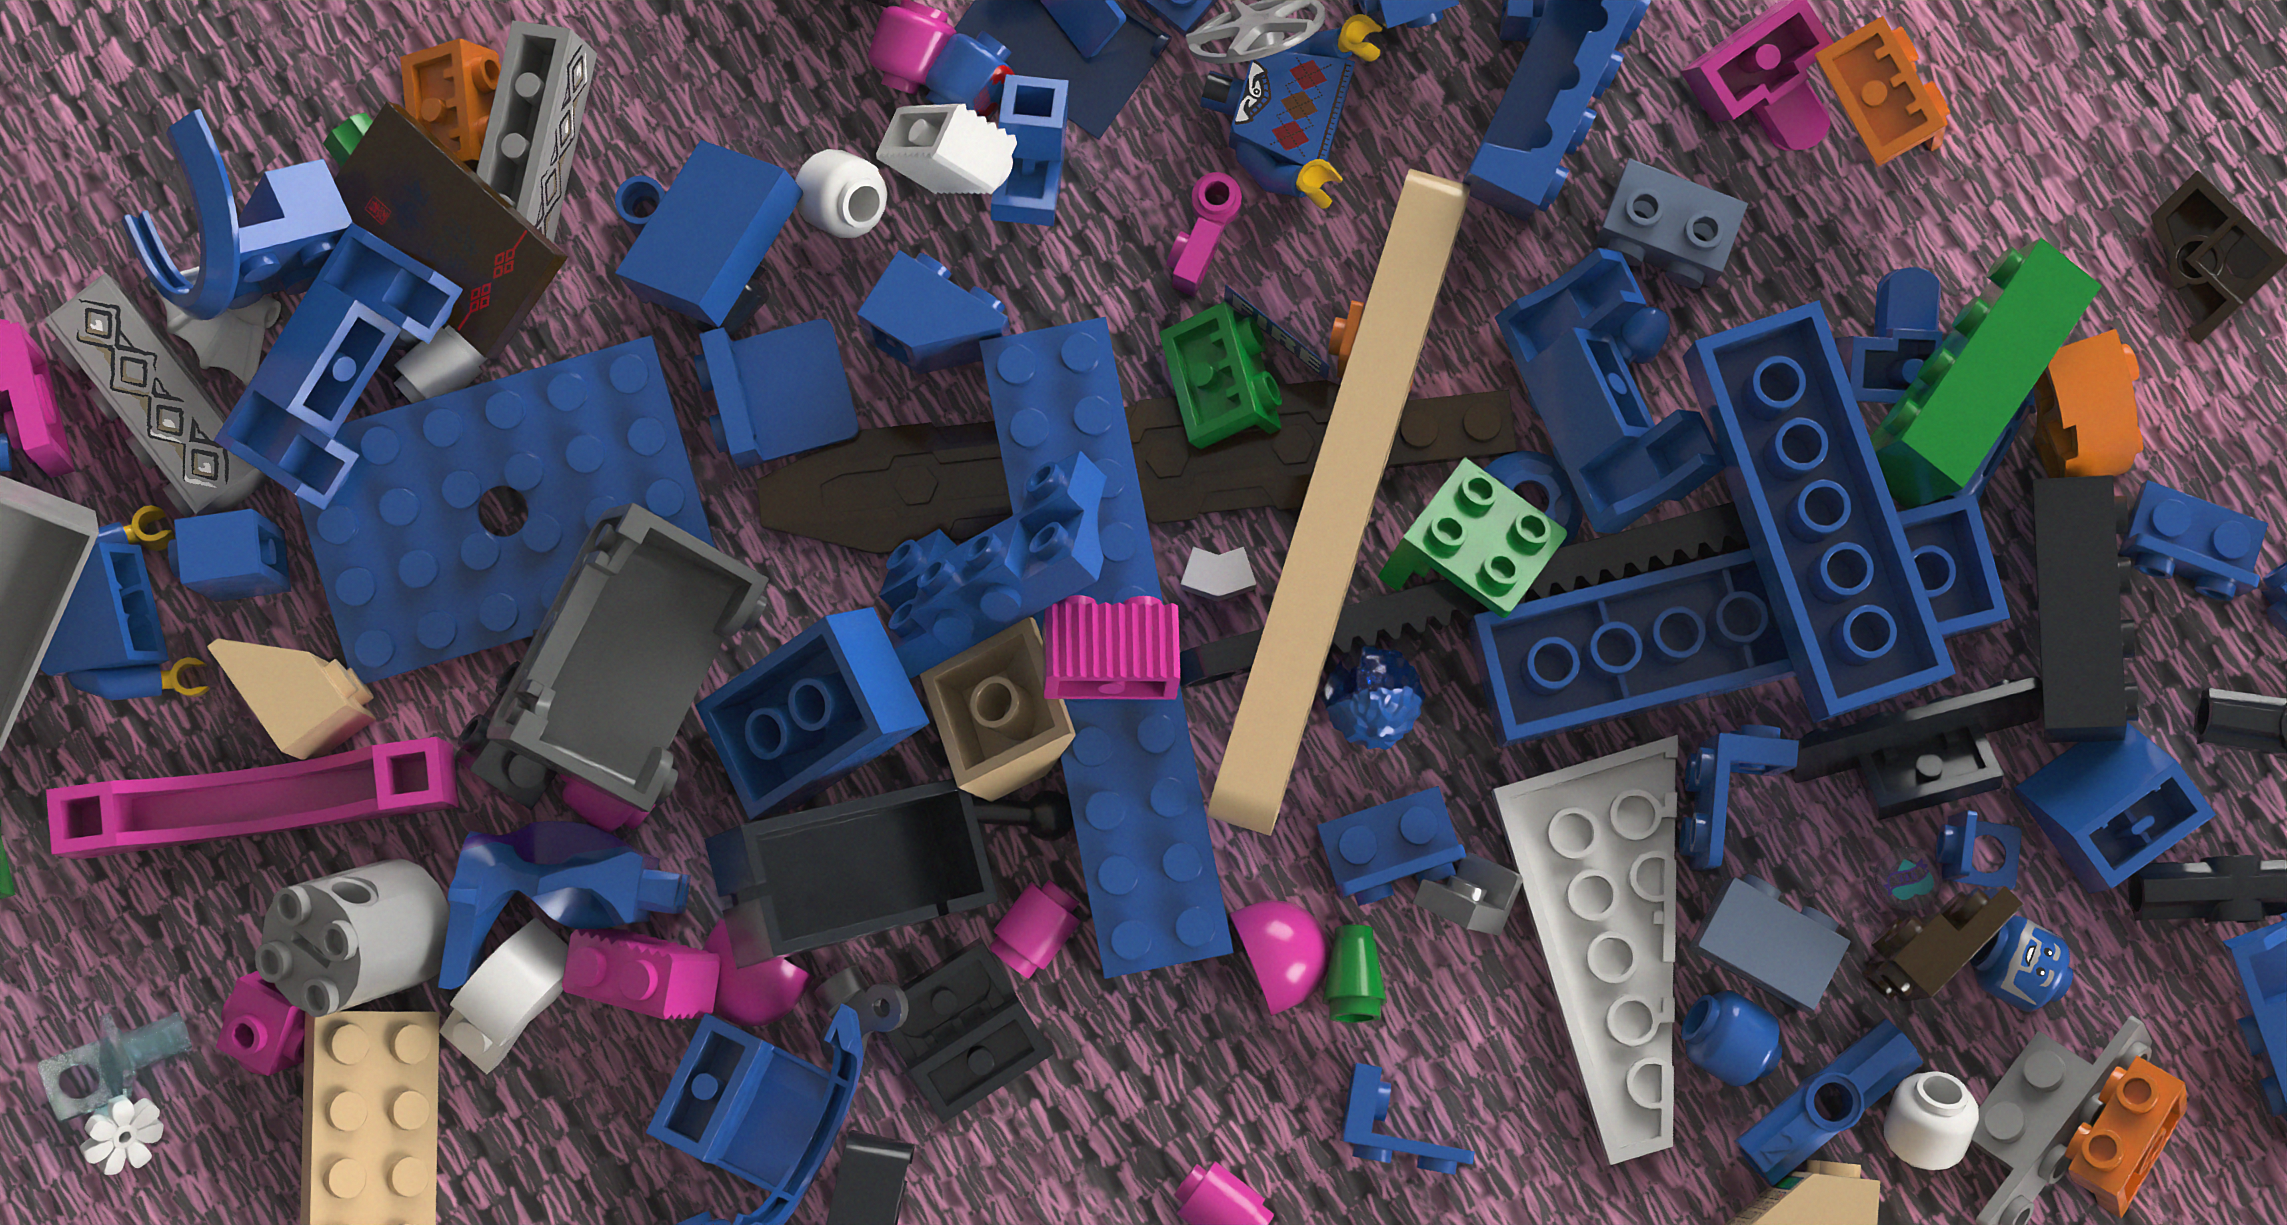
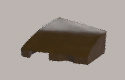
[2151,170,2287,345]

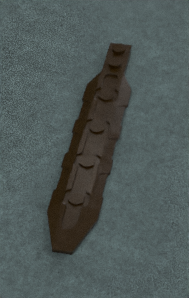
[757,380,1517,554]

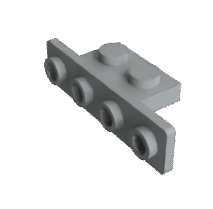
[1970,1016,2152,1225]

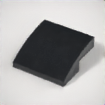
[880,937,1053,1124]

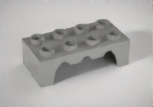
[0,475,99,753]

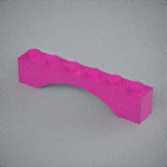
[46,737,460,860]

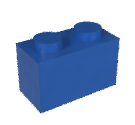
[168,509,292,602]

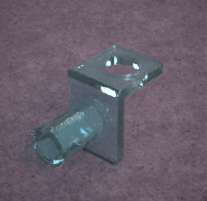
[37,1011,192,1122]

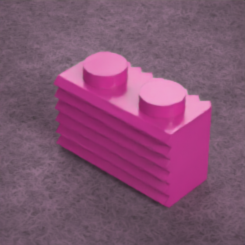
[1042,595,1180,700]
[562,929,721,1020]

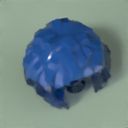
[1319,646,1426,750]

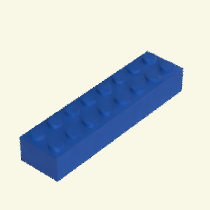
[1467,494,2010,749]

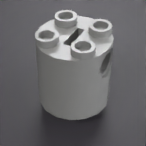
[255,859,450,1017]

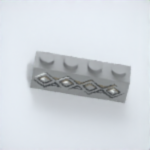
[476,20,597,243]
[44,273,272,518]

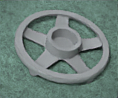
[1186,0,1326,64]

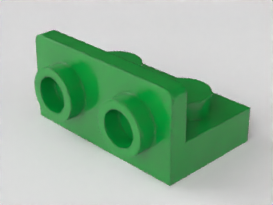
[1159,301,1282,449]

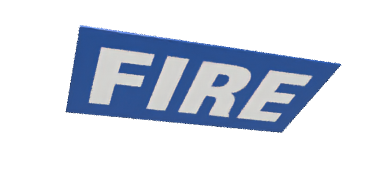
[1224,284,1330,380]

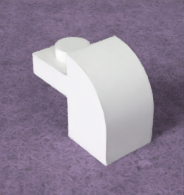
[439,917,569,1074]

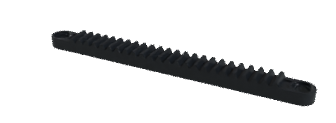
[1180,498,1893,688]

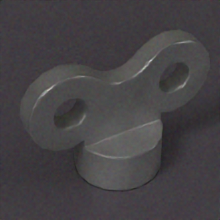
[814,966,909,1065]

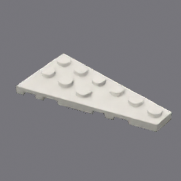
[1491,735,1678,1165]

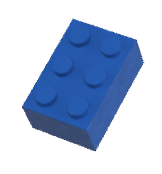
[695,607,930,820]

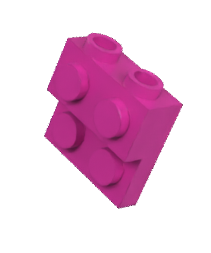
[0,319,75,478]

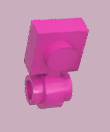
[1166,172,1242,297]

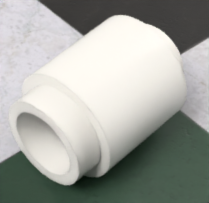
[394,325,488,403]

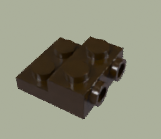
[1862,885,2024,1002]

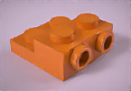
[2064,1055,2188,1219]

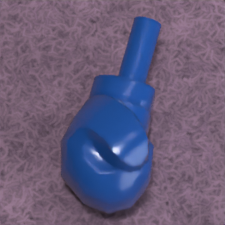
[1611,306,1670,366]

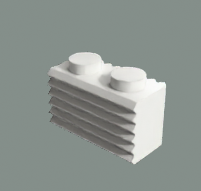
[876,104,1017,195]

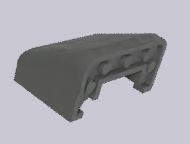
[486,503,769,812]

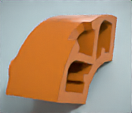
[2032,329,2143,478]

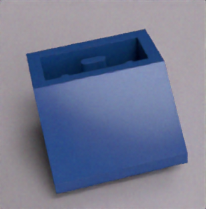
[857,250,1011,374]
[2012,722,2216,894]

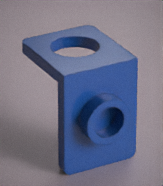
[1935,810,2022,890]

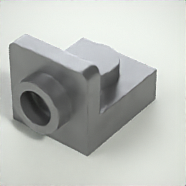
[1413,853,1523,936]

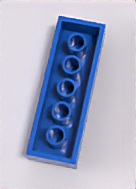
[1682,300,1956,723]

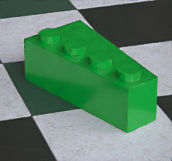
[1870,237,2102,510]

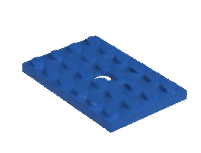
[296,335,717,684]

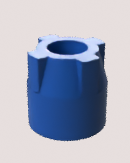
[615,175,666,235]

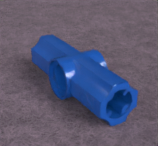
[1733,1018,1924,1186]

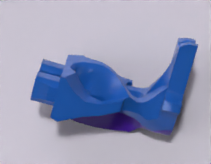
[438,821,691,989]

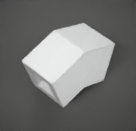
[1180,547,1256,602]

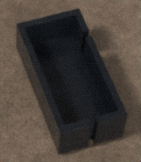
[704,778,999,969]

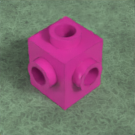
[216,971,306,1076]

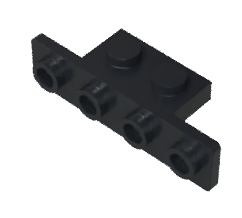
[1790,676,2043,821]

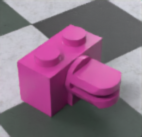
[1680,0,1834,151]

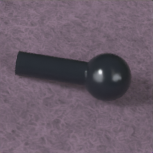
[971,790,1074,841]

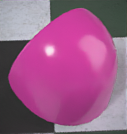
[1228,901,1330,1016]
[702,918,814,1027]

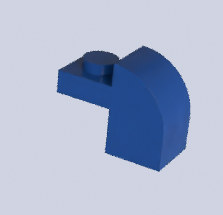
[991,74,1069,226]

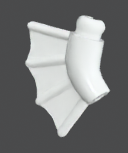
[150,267,281,387]

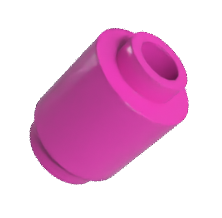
[989,879,1082,979]
[1174,1161,1274,1225]

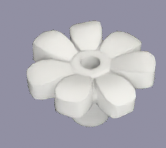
[80,1095,164,1175]

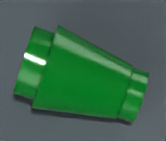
[1322,925,1387,1023]

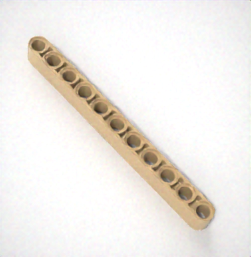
[1207,169,1471,836]

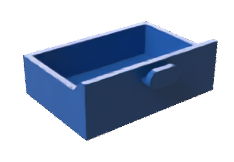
[615,140,803,328]

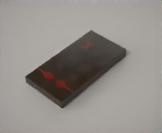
[334,101,568,359]

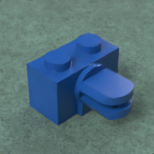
[1835,267,1944,404]

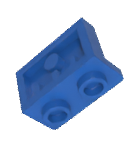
[2118,480,2269,601]
[1316,786,1467,907]

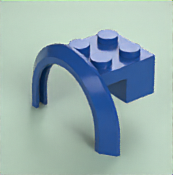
[121,109,353,321]
[646,1003,864,1225]

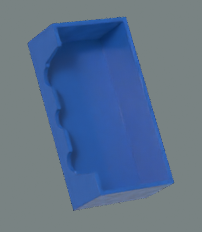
[1462,0,1651,222]

